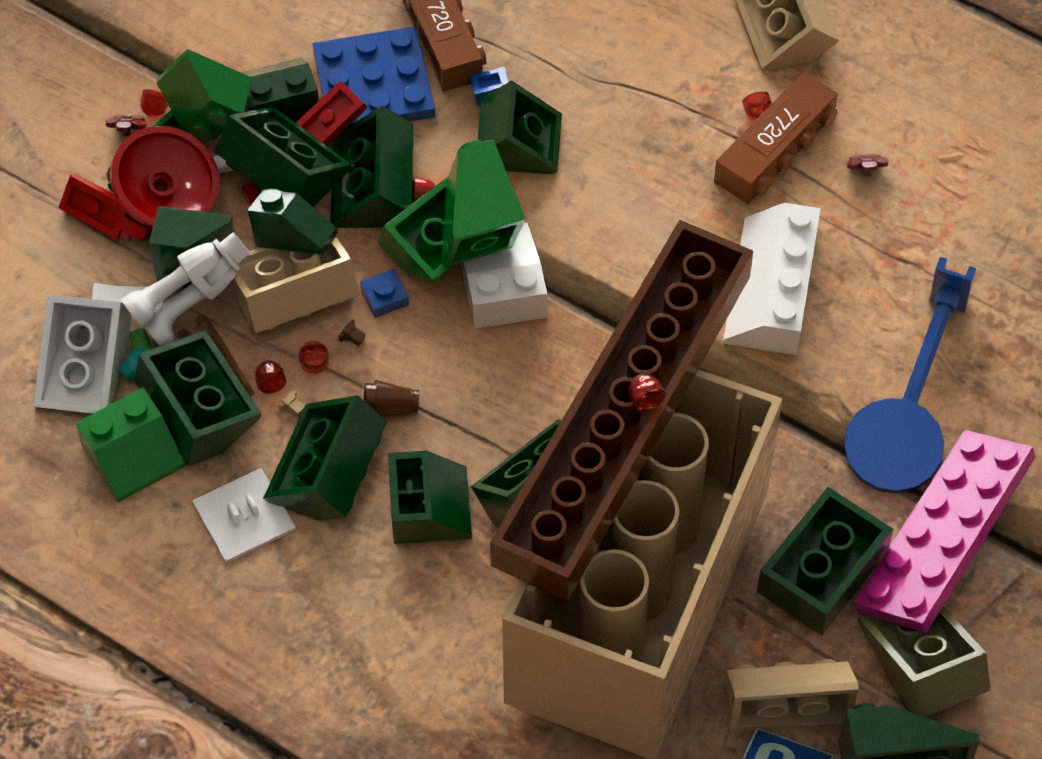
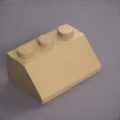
[736,0,840,71]
[231,237,360,333]
[724,659,859,731]

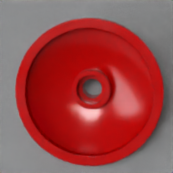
[110,126,220,228]

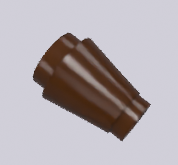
[363,380,419,416]

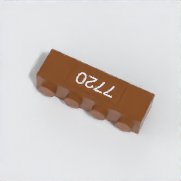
[402,0,487,92]
[714,72,838,204]

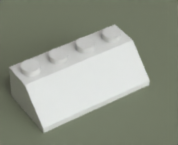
[723,203,821,355]

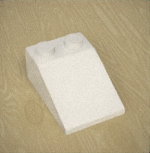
[461,223,547,329]
[33,294,132,414]

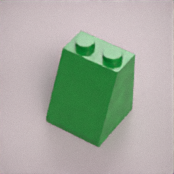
[441,139,525,268]

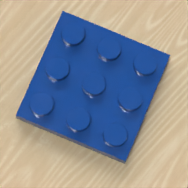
[312,26,436,127]

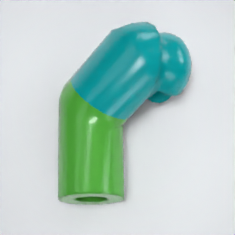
[120,328,153,380]

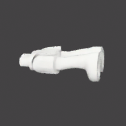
[121,233,251,346]

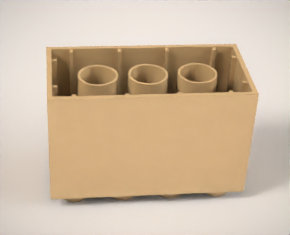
[502,369,782,759]

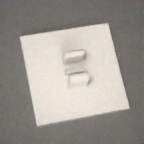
[192,468,296,564]

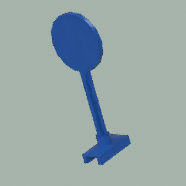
[844,257,976,493]

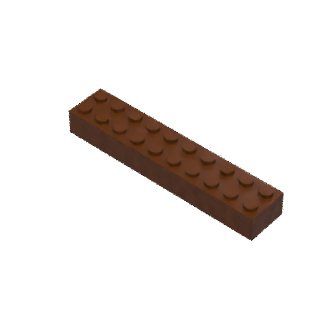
[490,220,754,602]

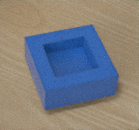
[470,67,508,106]
[360,269,409,318]

